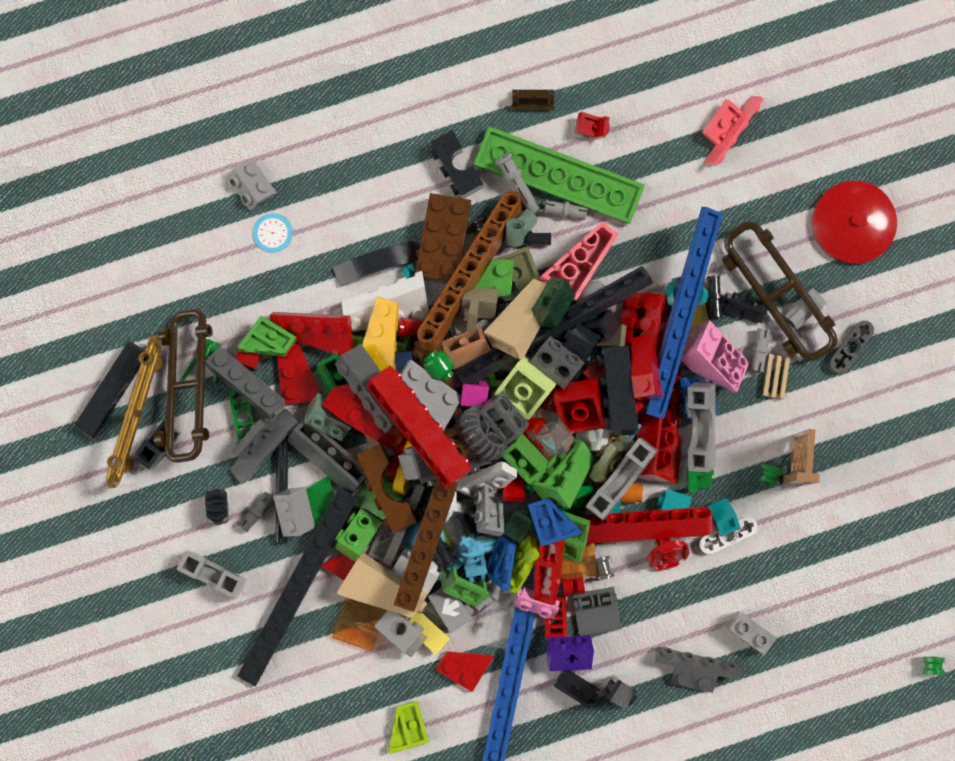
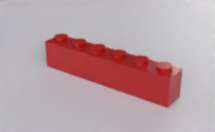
[366,365,472,490]

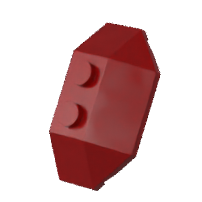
[322,384,404,451]

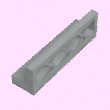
[368,481,425,566]

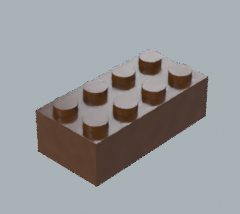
[416,193,471,284]

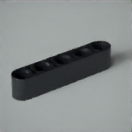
[74,341,148,440]

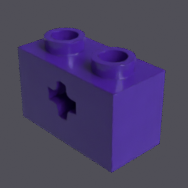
[546,636,594,671]

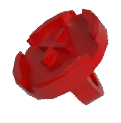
[647,538,690,571]

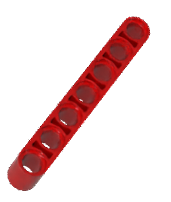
[577,507,713,544]

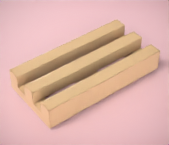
[762,354,790,399]

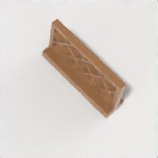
[782,429,820,486]

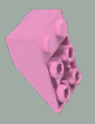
[681,320,749,393]

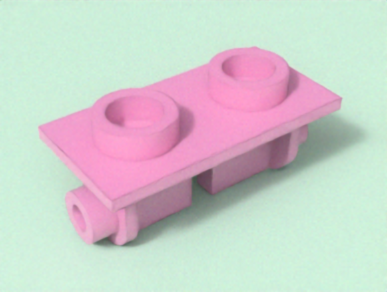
[513,587,560,619]

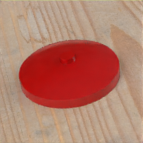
[812,181,897,264]

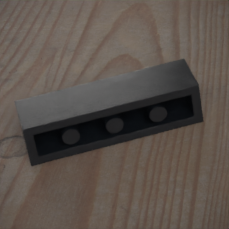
[597,346,638,437]

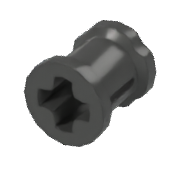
[591,556,615,581]

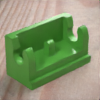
[441,566,489,607]

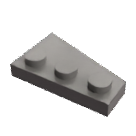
[401,360,461,431]

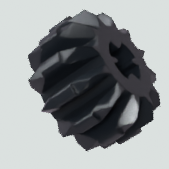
[205,489,229,525]

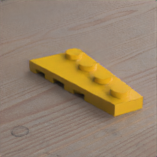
[362,296,399,371]

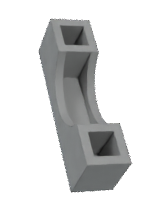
[688,382,715,472]
[586,438,658,520]

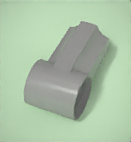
[784,288,827,330]

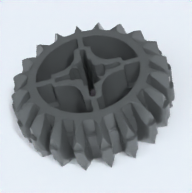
[459,404,508,462]

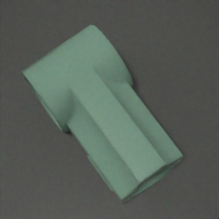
[505,209,538,247]

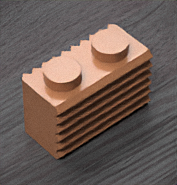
[442,325,492,370]

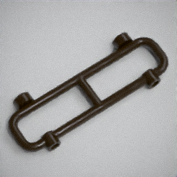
[721,221,837,361]
[154,309,213,463]

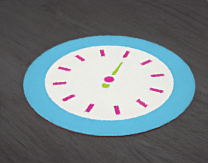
[253,213,292,252]

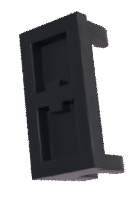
[553,670,600,710]

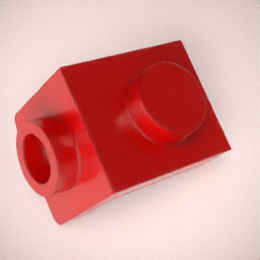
[575,112,610,140]

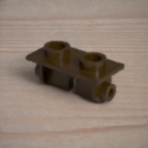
[512,90,554,110]

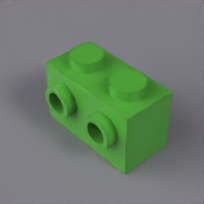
[502,434,548,484]
[335,508,383,562]

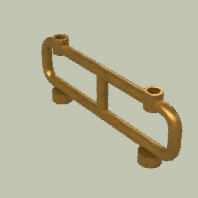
[106,335,164,488]

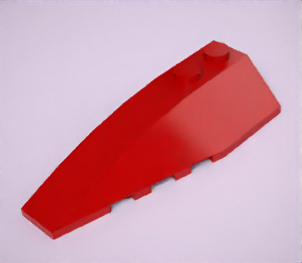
[637,365,682,484]

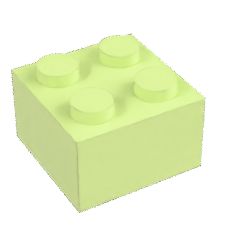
[494,355,556,420]

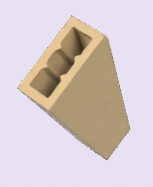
[484,278,555,360]
[337,553,428,618]

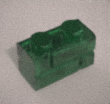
[531,277,576,328]

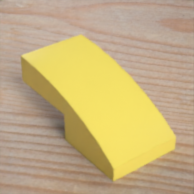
[409,612,450,655]

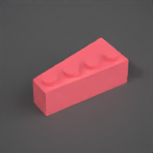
[537,222,619,306]

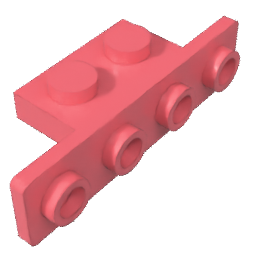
[702,96,764,166]

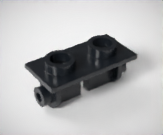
[722,292,767,324]

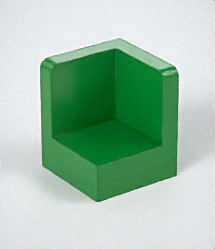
[686,467,714,493]

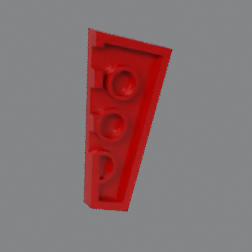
[269,312,354,355]

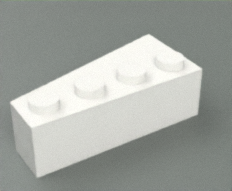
[342,271,429,332]

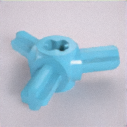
[447,535,498,572]

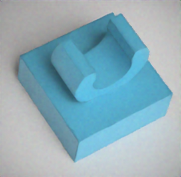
[464,556,487,582]

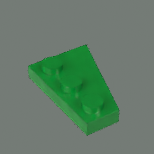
[306,476,338,548]

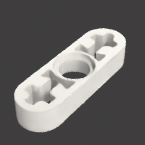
[698,517,757,554]

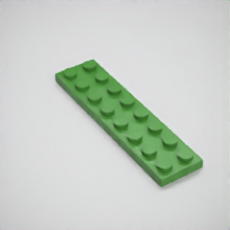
[474,126,645,225]

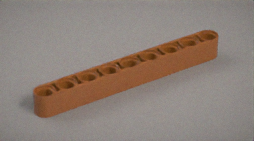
[417,191,522,352]

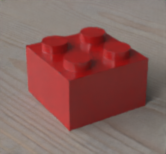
[554,378,607,434]

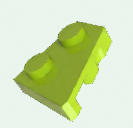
[389,700,429,754]

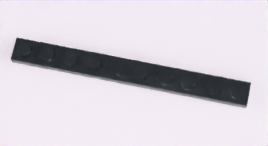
[455,266,653,384]
[237,488,359,687]

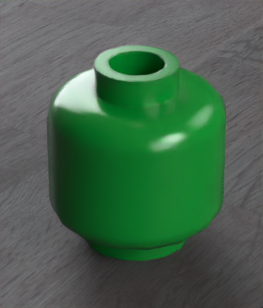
[423,349,455,382]

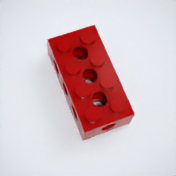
[620,292,672,361]

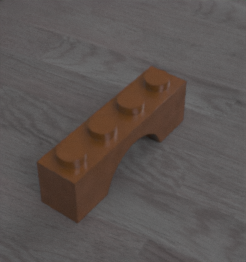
[356,444,419,533]

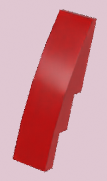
[534,539,565,605]

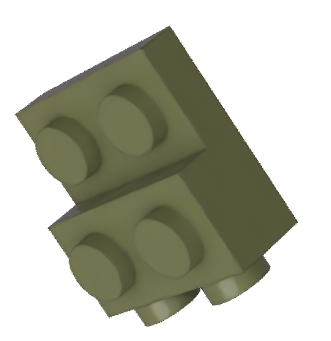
[496,246,540,294]
[589,437,635,482]

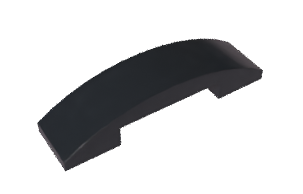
[333,241,418,287]

